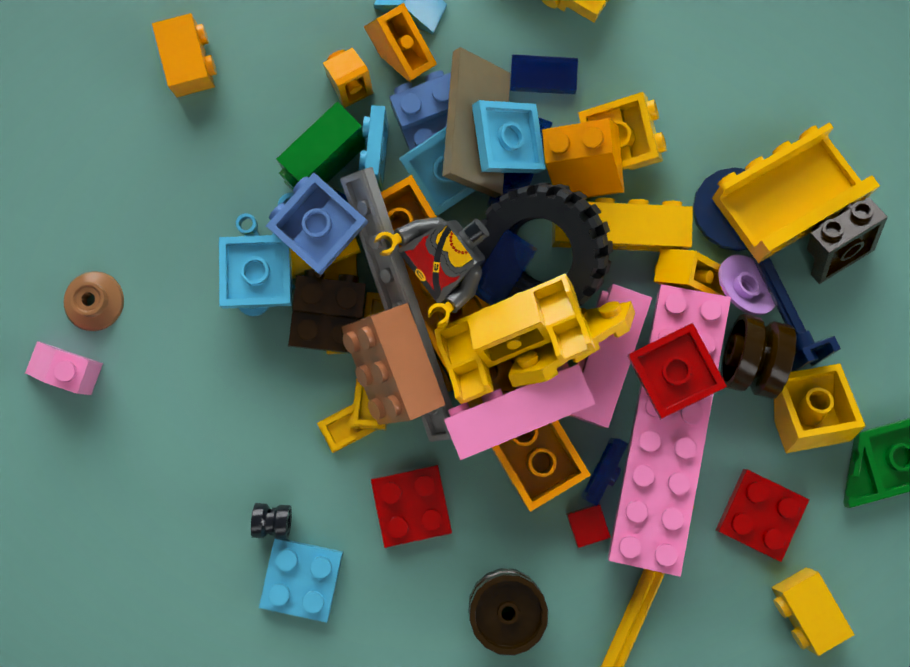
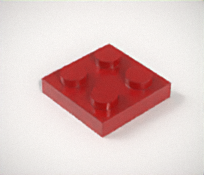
[627,323,727,420]
[371,465,452,548]
[716,469,810,562]

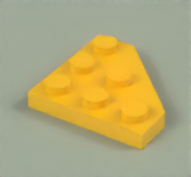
[508,301,635,387]

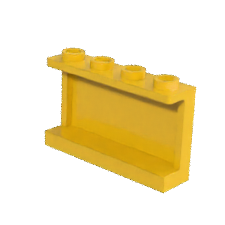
[712,122,880,264]

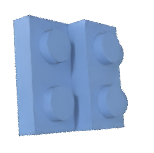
[389,70,451,151]
[266,173,369,275]

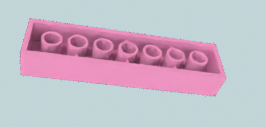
[608,284,731,577]

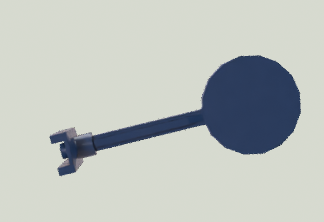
[693,167,841,372]

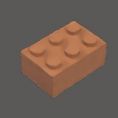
[341,303,446,425]

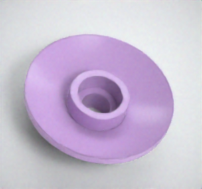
[718,255,776,316]

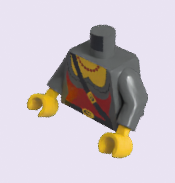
[374,217,489,328]

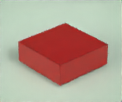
[566,503,611,548]

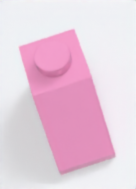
[25,341,103,395]

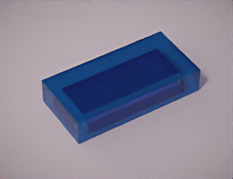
[510,55,578,94]
[475,230,538,305]

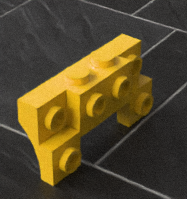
[434,273,595,404]

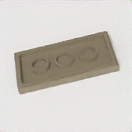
[442,47,511,198]

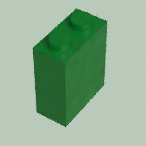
[276,101,365,191]

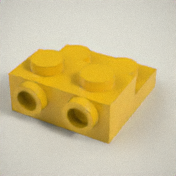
[578,92,667,170]

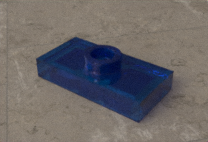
[581,438,629,506]

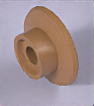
[63,271,124,331]

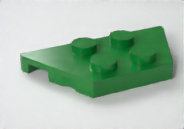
[843,418,910,508]

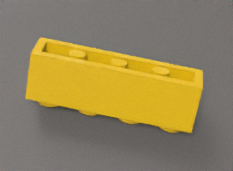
[552,198,693,252]

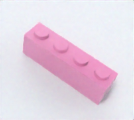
[569,284,652,428]
[444,362,596,460]

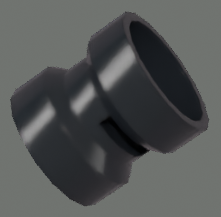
[251,503,292,540]

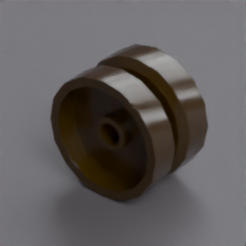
[721,314,796,399]
[468,568,548,655]

